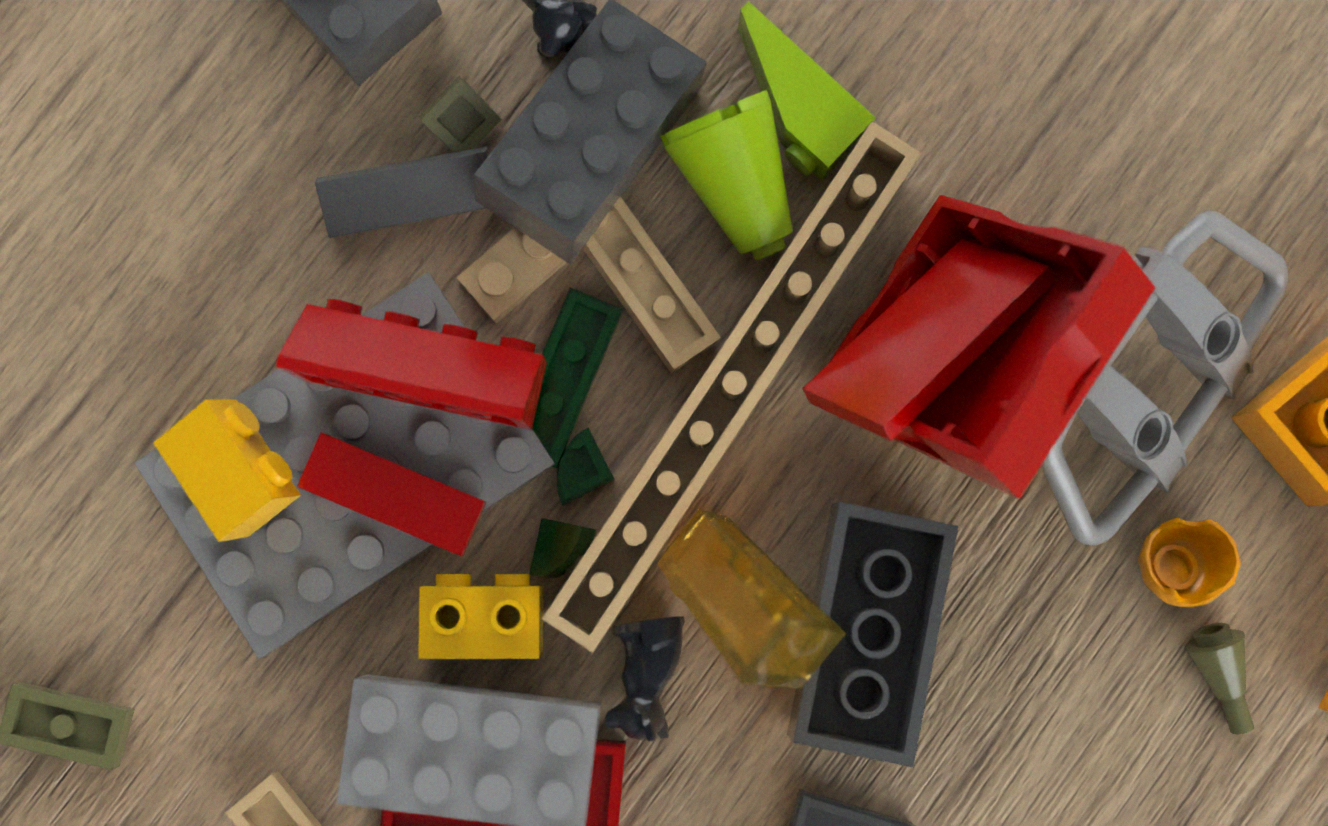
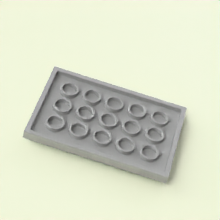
[134,272,555,659]

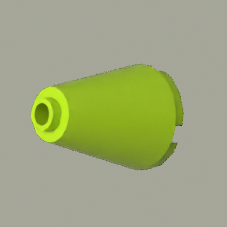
[660,90,793,260]

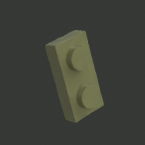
[0,682,135,770]

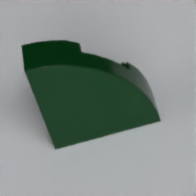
[556,428,615,506]
[529,518,596,579]

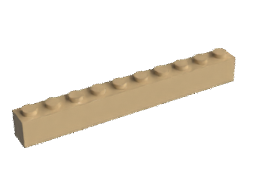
[542,121,921,653]

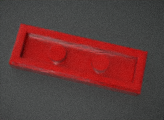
[297,432,487,556]

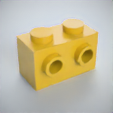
[153,399,301,542]
[418,574,544,659]

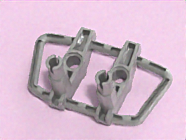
[1041,211,1288,545]

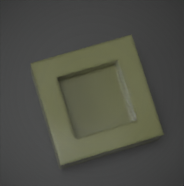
[419,76,502,152]

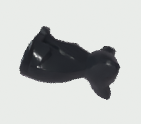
[522,0,597,60]
[605,616,685,741]

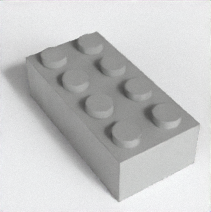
[336,674,601,826]

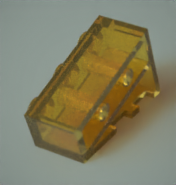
[657,509,846,689]

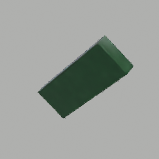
[532,287,623,468]

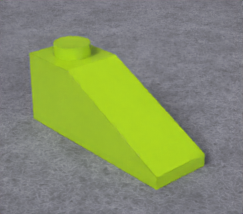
[738,1,876,181]

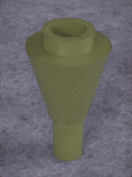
[1185,623,1254,734]

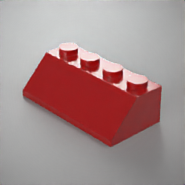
[275,299,547,431]

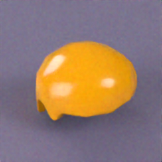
[1137,517,1241,607]

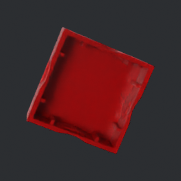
[827,195,1156,499]

